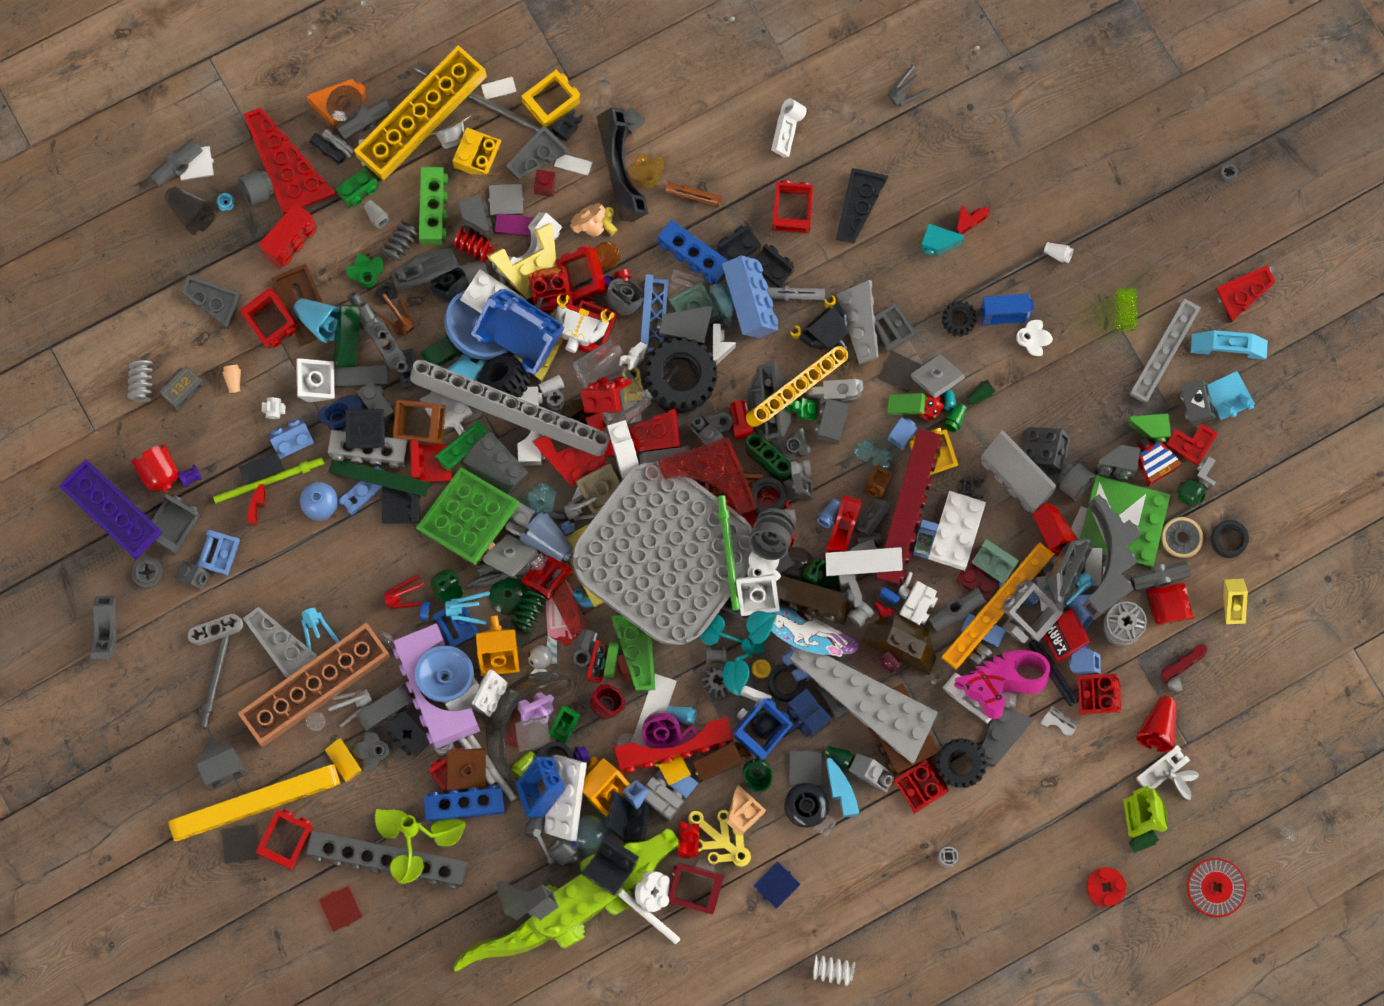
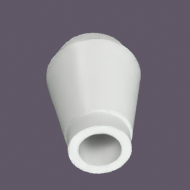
[1044,242,1073,263]

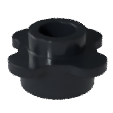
[375,282,398,304]

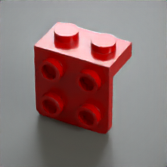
[581,376,631,413]

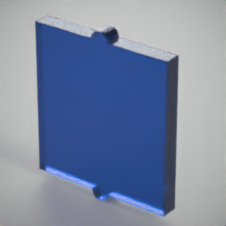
[754,861,801,909]

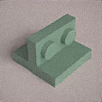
[971,539,1019,584]

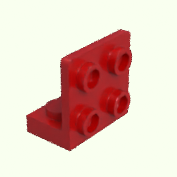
[411,440,452,482]

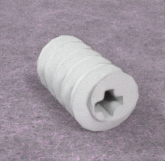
[813,955,855,986]

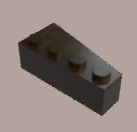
[776,576,852,625]

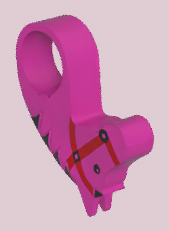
[954,650,1050,719]

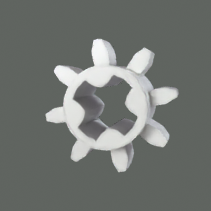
[261,397,286,419]

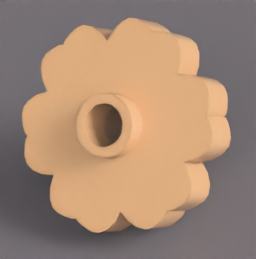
[570,203,606,237]

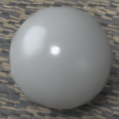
[528,645,552,669]

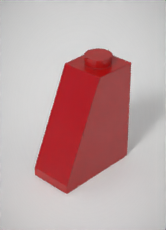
[1032,503,1079,554]

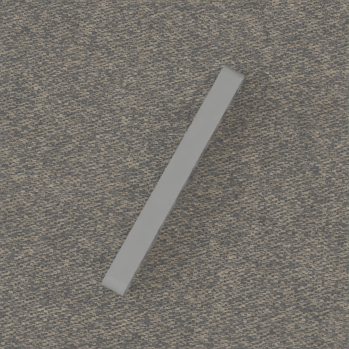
[410,360,610,456]

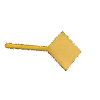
[655,757,691,786]

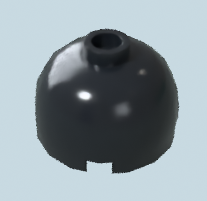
[430,267,469,303]

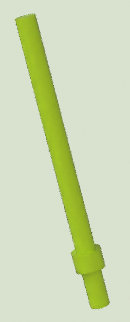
[213,457,324,504]

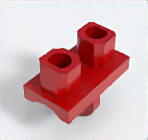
[678,821,699,859]

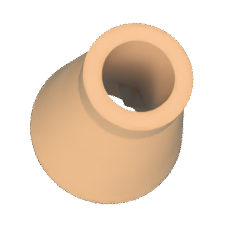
[222,365,241,393]

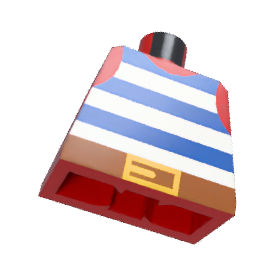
[1137,437,1182,487]

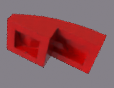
[247,484,266,526]

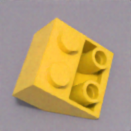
[453,128,502,175]

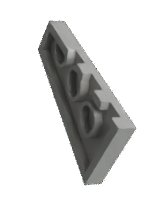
[836,280,879,365]
[243,607,318,679]

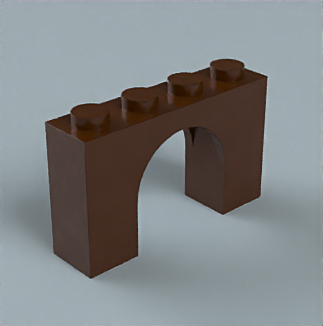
[868,683,939,776]

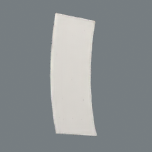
[1085,548,1102,586]

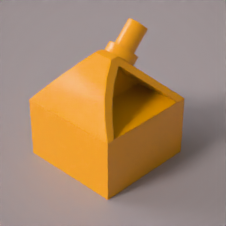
[476,615,520,676]
[583,757,630,817]

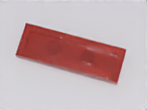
[545,580,589,636]

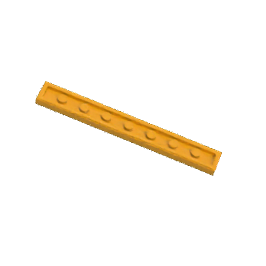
[941,542,1055,670]

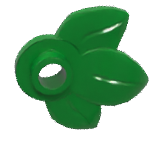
[346,253,383,288]

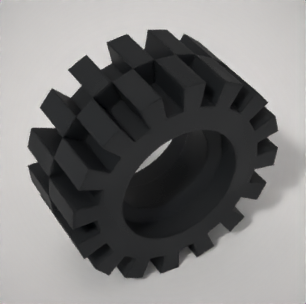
[942,300,977,337]

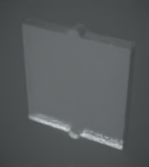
[515,716,550,752]

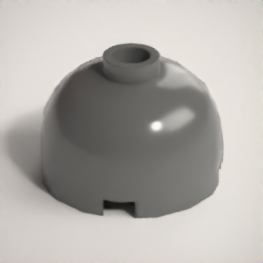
[606,278,644,315]

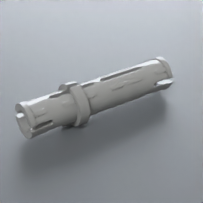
[768,286,825,301]

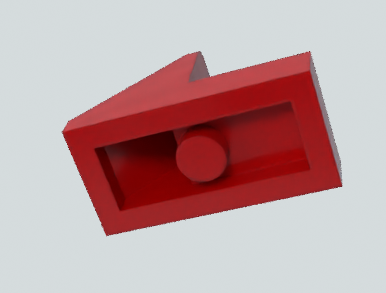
[956,205,990,235]

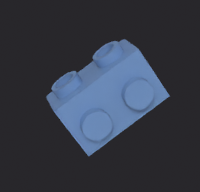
[268,419,314,459]

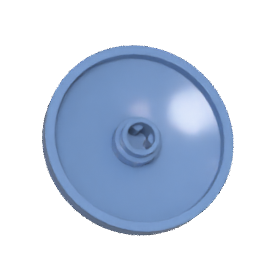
[444,290,509,360]

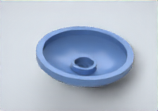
[415,646,474,702]

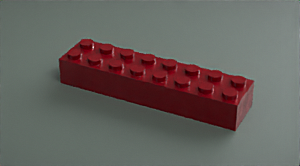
[875,428,943,586]

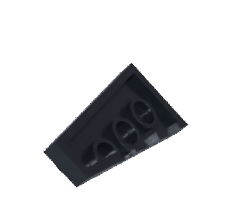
[836,168,888,244]

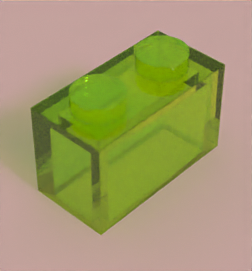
[1114,288,1138,331]

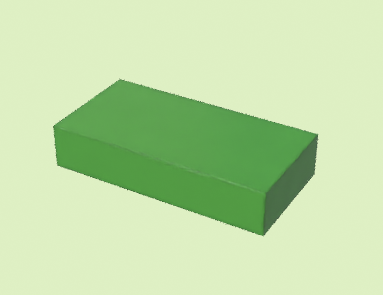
[887,393,926,415]

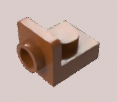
[864,465,894,499]

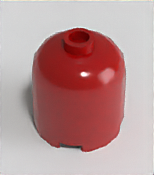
[131,444,178,493]

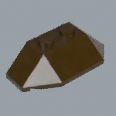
[861,613,936,675]

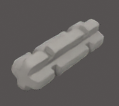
[322,129,355,158]

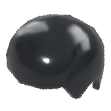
[750,710,781,740]

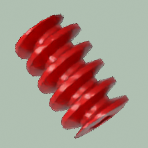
[454,226,497,263]

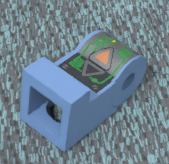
[913,519,939,559]

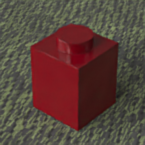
[534,169,556,197]

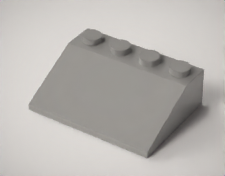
[981,430,1056,513]

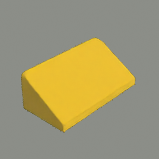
[325,738,363,782]

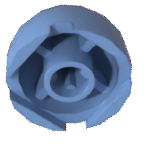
[299,482,338,521]

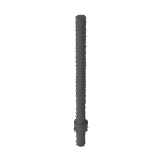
[200,614,234,728]

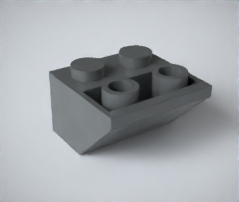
[458,195,493,242]
[1094,445,1140,481]

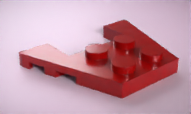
[532,412,606,487]

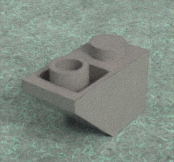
[849,754,896,792]

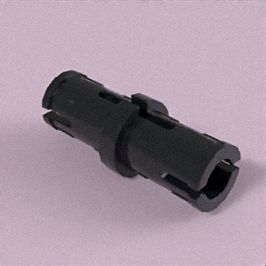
[309,133,346,165]

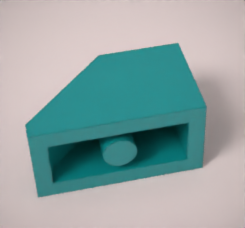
[920,224,964,256]

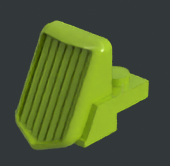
[1123,785,1168,837]

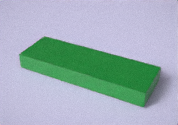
[435,421,488,472]

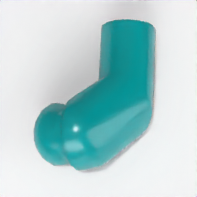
[941,389,956,411]

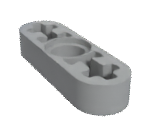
[188,614,243,646]

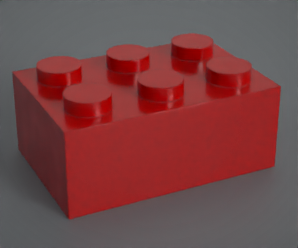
[258,202,317,269]

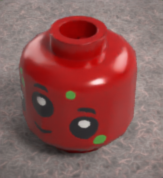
[917,393,944,421]

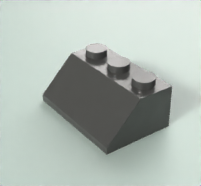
[463,431,530,495]

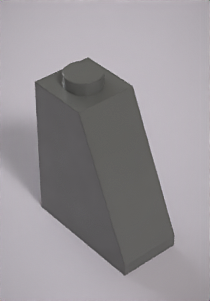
[657,306,713,346]

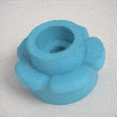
[216,193,235,211]

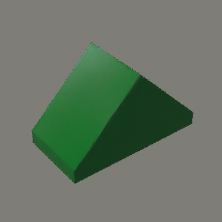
[549,705,581,744]

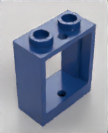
[980,293,1034,326]
[730,698,793,760]
[516,757,565,817]

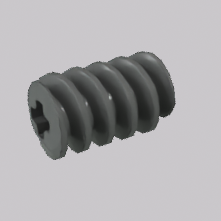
[380,220,419,261]

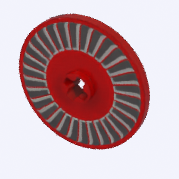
[1187,858,1246,918]

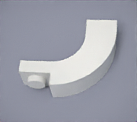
[607,420,639,481]

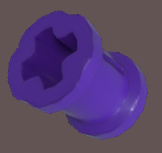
[178,464,202,487]

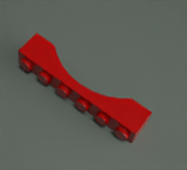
[614,717,734,774]

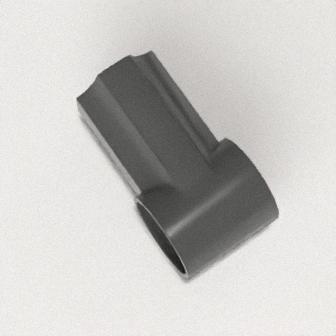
[573,629,598,670]

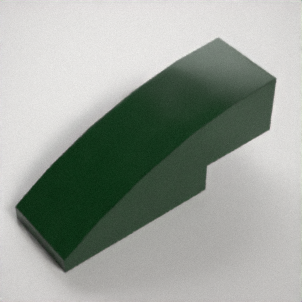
[333,305,360,367]

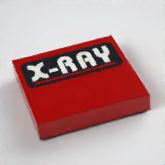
[1044,609,1090,662]

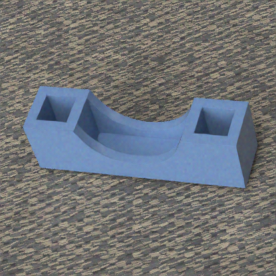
[1069,594,1101,675]

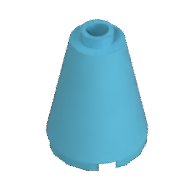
[293,299,340,343]

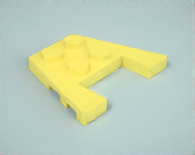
[487,223,557,299]

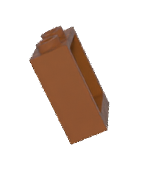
[391,400,446,443]

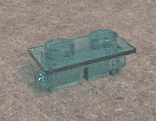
[853,440,894,470]

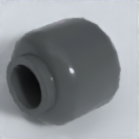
[549,837,578,866]

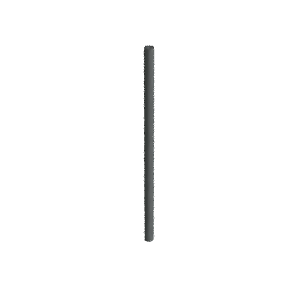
[412,64,563,142]

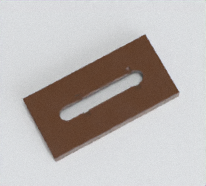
[271,264,323,347]

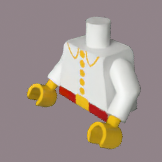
[556,294,614,353]

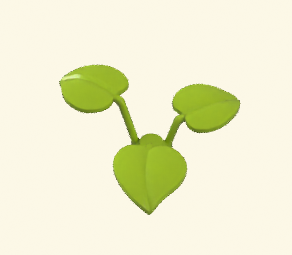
[375,809,466,884]

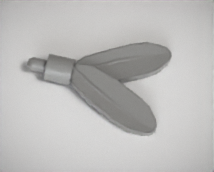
[1163,770,1199,800]

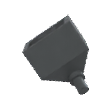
[197,736,247,791]

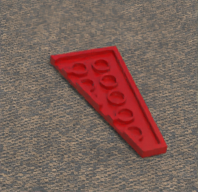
[244,108,336,215]

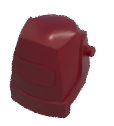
[590,684,626,720]

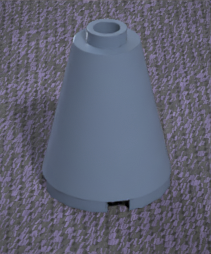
[520,511,574,562]

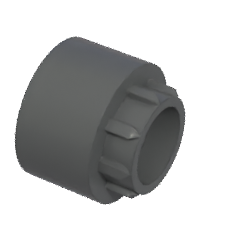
[238,170,274,207]
[1057,463,1096,501]

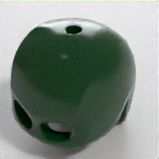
[802,559,838,589]
[430,569,463,604]
[742,758,773,793]

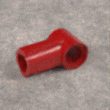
[730,400,753,440]

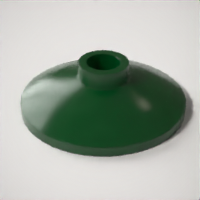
[489,578,527,615]

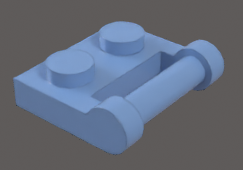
[196,530,240,576]

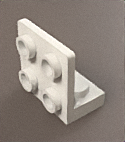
[472,669,508,717]

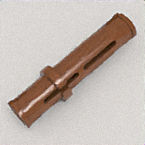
[665,181,722,207]

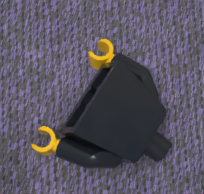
[790,295,849,350]

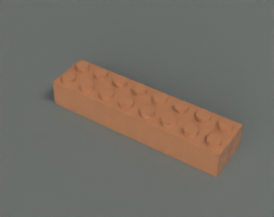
[238,622,391,748]

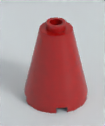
[1136,696,1177,752]

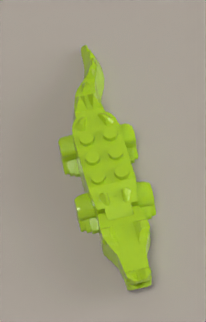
[453,829,679,971]

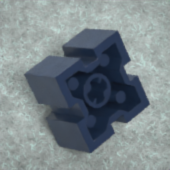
[787,689,831,739]

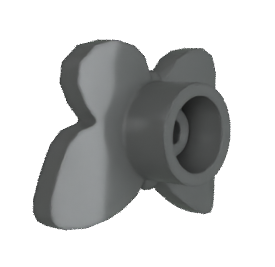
[771,428,811,462]

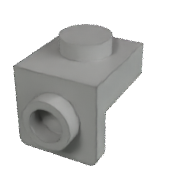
[1194,456,1216,489]

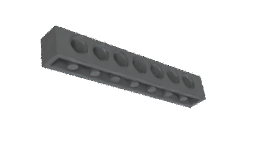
[307,831,467,889]

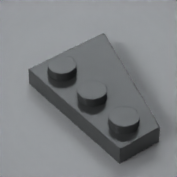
[981,707,1034,766]

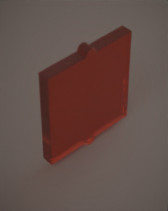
[319,886,363,932]

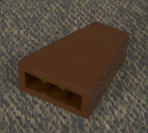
[693,742,754,780]

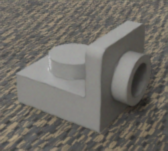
[505,503,535,537]
[1002,618,1029,644]

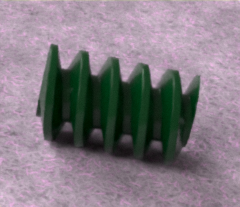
[511,591,548,635]

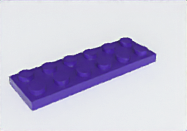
[59,459,163,560]

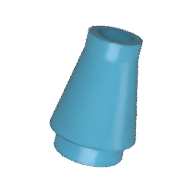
[667,706,697,726]

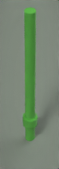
[718,495,740,611]

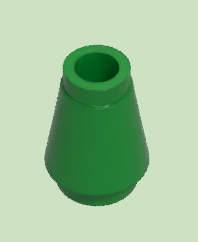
[943,403,967,432]

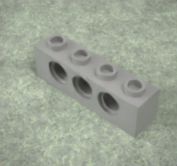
[328,430,409,468]

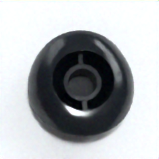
[784,783,829,828]

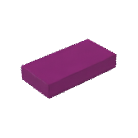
[495,214,534,237]

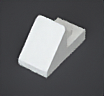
[713,324,736,365]

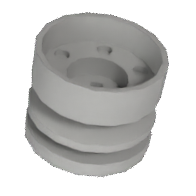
[1102,601,1147,647]

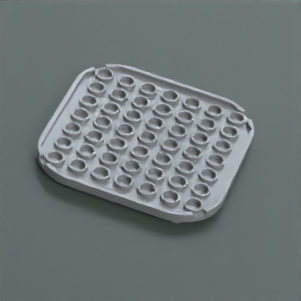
[573,461,753,645]

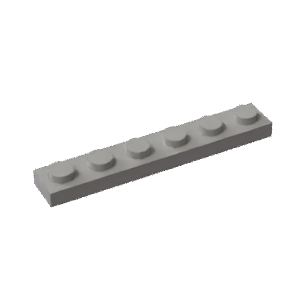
[1129,298,1201,404]

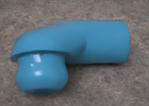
[573,589,600,608]

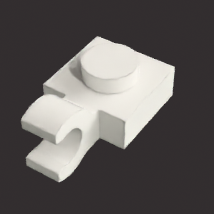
[619,342,647,370]

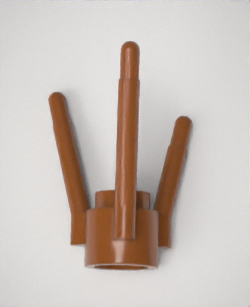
[375,293,415,336]

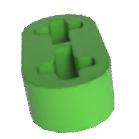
[604,641,620,679]

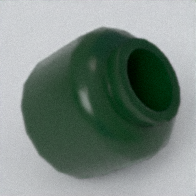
[1176,479,1206,507]

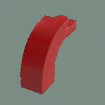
[824,495,862,560]

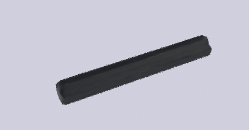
[1029,639,1078,707]

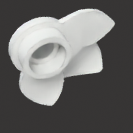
[1016,320,1053,356]
[747,551,781,581]

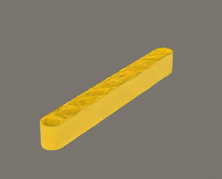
[168,765,341,841]

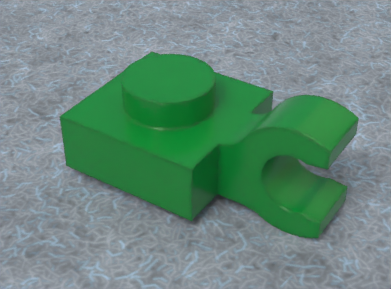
[786,398,817,421]

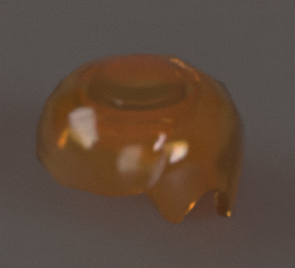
[594,241,621,270]

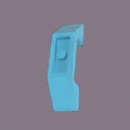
[1190,330,1267,360]

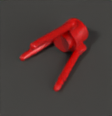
[383,575,425,610]

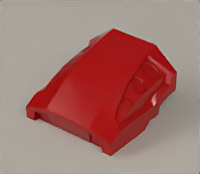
[528,266,573,311]
[1146,583,1195,627]
[1076,674,1122,715]
[893,759,949,814]

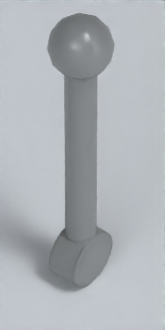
[532,828,555,864]

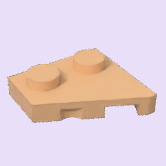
[726,786,766,836]

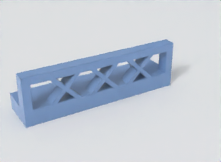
[641,274,668,353]

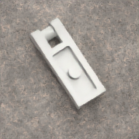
[1136,745,1190,789]

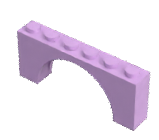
[392,623,480,749]

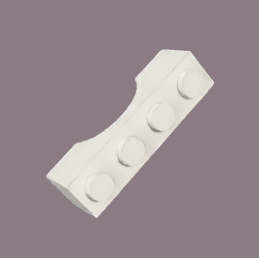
[495,212,562,285]
[517,387,545,466]

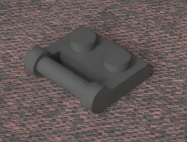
[874,303,916,353]

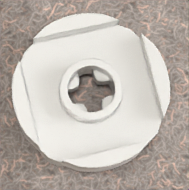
[635,871,669,912]

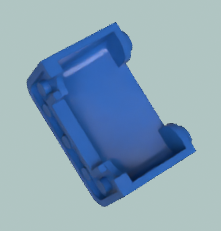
[470,289,564,375]

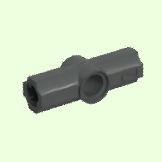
[336,98,392,141]
[149,138,203,188]
[1130,560,1191,591]
[928,587,986,633]

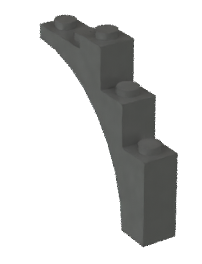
[1082,494,1141,620]

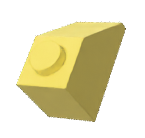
[1223,579,1248,624]

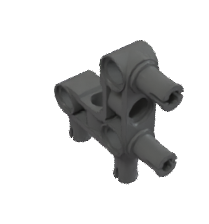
[347,291,407,372]

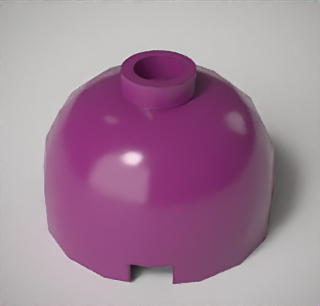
[642,711,681,749]

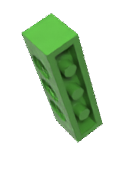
[419,167,448,245]

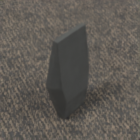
[391,247,459,291]

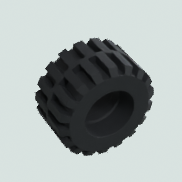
[477,354,530,398]
[936,738,987,788]

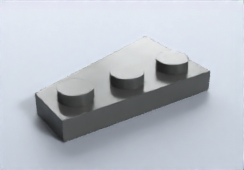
[505,125,571,179]
[181,275,242,329]

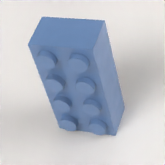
[722,255,779,339]

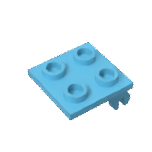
[1208,371,1255,421]

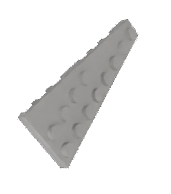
[789,647,938,764]

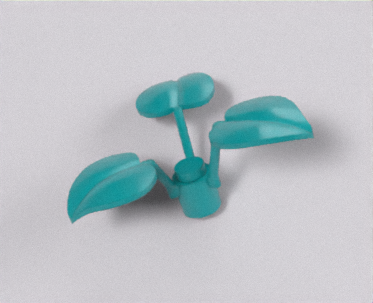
[700,611,777,696]

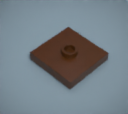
[446,748,486,790]

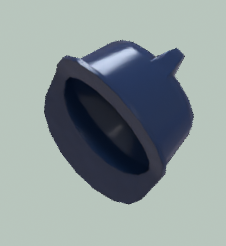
[318,395,362,430]

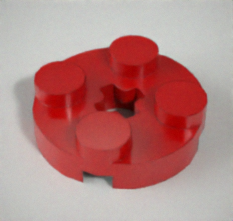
[1086,867,1127,907]

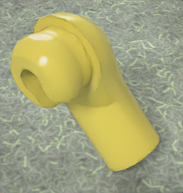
[601,207,618,236]

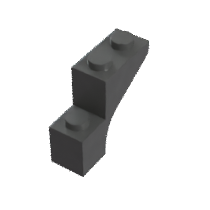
[496,880,559,920]

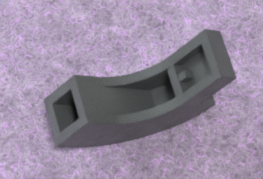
[90,596,117,661]

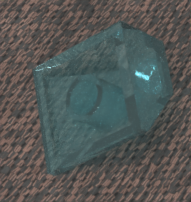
[709,282,736,329]

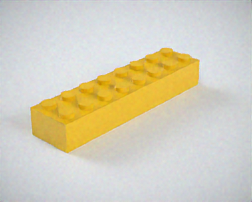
[354,45,487,182]

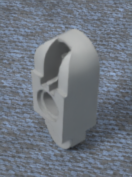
[805,379,863,405]

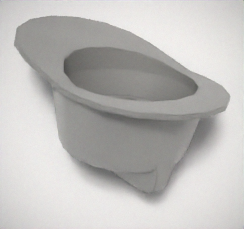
[431,115,471,149]

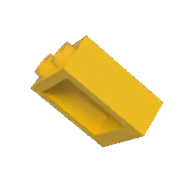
[521,70,580,128]

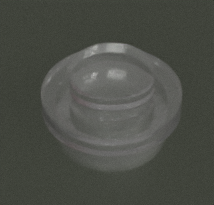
[529,553,548,570]
[306,712,326,731]

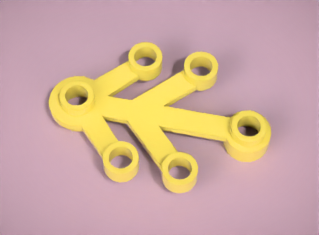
[688,810,751,867]

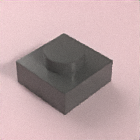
[625,107,645,134]

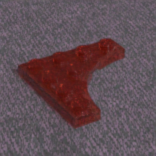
[658,438,758,515]

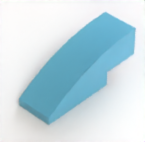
[826,758,859,818]

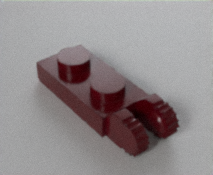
[1160,643,1207,684]

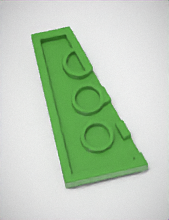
[611,615,655,692]

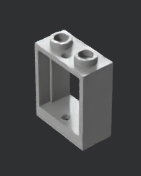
[1001,580,1064,642]

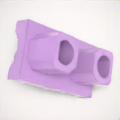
[518,692,554,724]

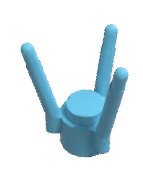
[1044,572,1094,608]
[446,591,490,625]
[301,608,339,650]

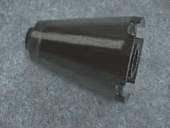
[165,187,216,235]

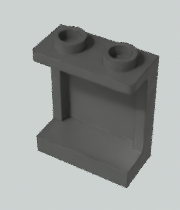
[151,494,201,555]

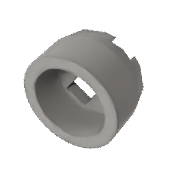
[1168,676,1183,692]

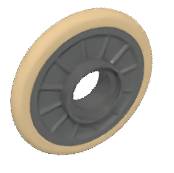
[1161,517,1203,558]

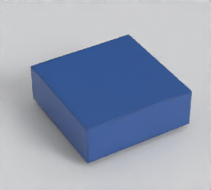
[879,587,900,606]

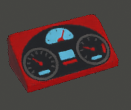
[586,640,609,684]

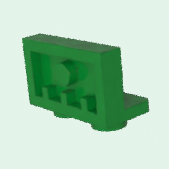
[335,167,379,208]

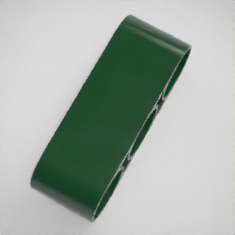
[421,336,463,367]
[745,433,792,481]

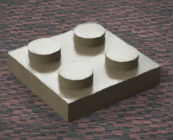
[575,462,620,515]

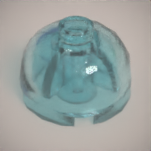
[572,813,608,853]

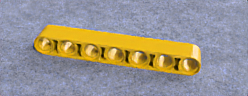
[746,346,848,427]

